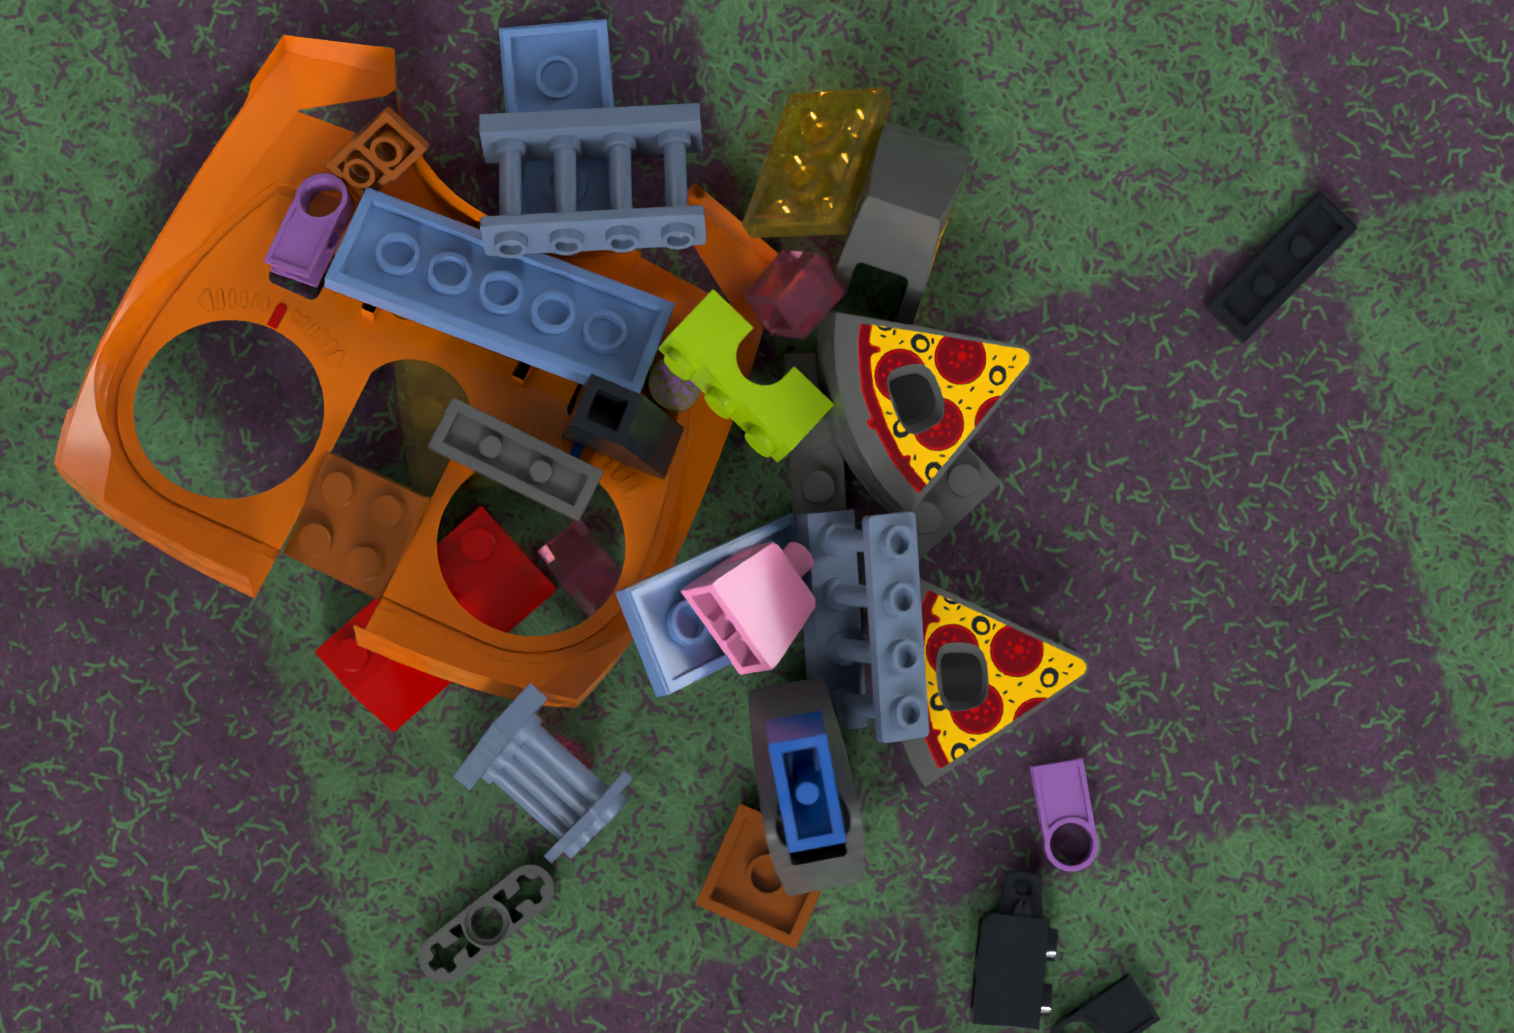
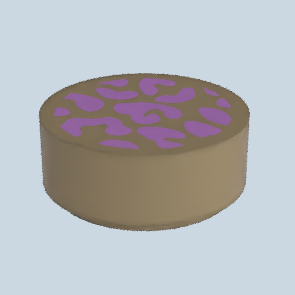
[645,359,701,414]

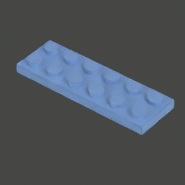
[325,187,675,394]

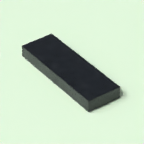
[1203,190,1358,344]

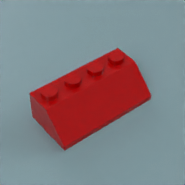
[314,506,558,733]

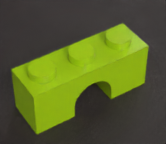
[658,289,834,463]

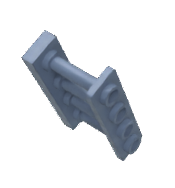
[479,103,707,258]
[796,509,929,743]
[453,683,633,864]

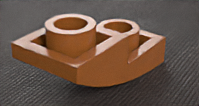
[326,106,430,198]

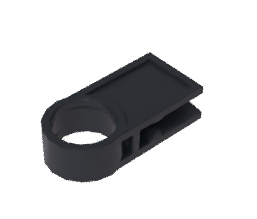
[1049,973,1161,1033]

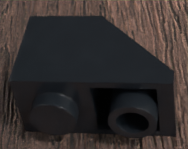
[561,374,684,480]

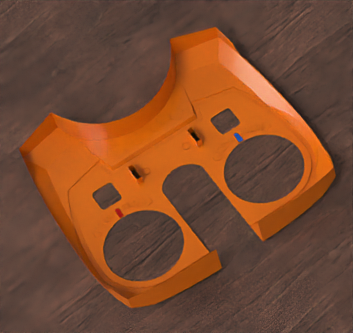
[54,35,783,708]

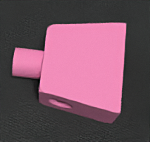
[681,542,816,675]

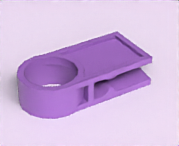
[264,173,355,288]
[1030,758,1099,871]

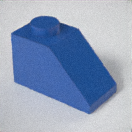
[765,710,846,853]

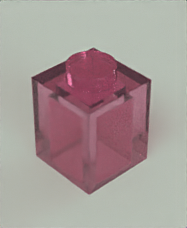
[743,250,845,339]
[537,519,622,617]

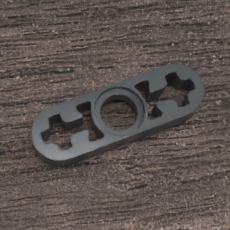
[419,863,556,983]

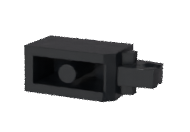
[969,870,1058,1031]

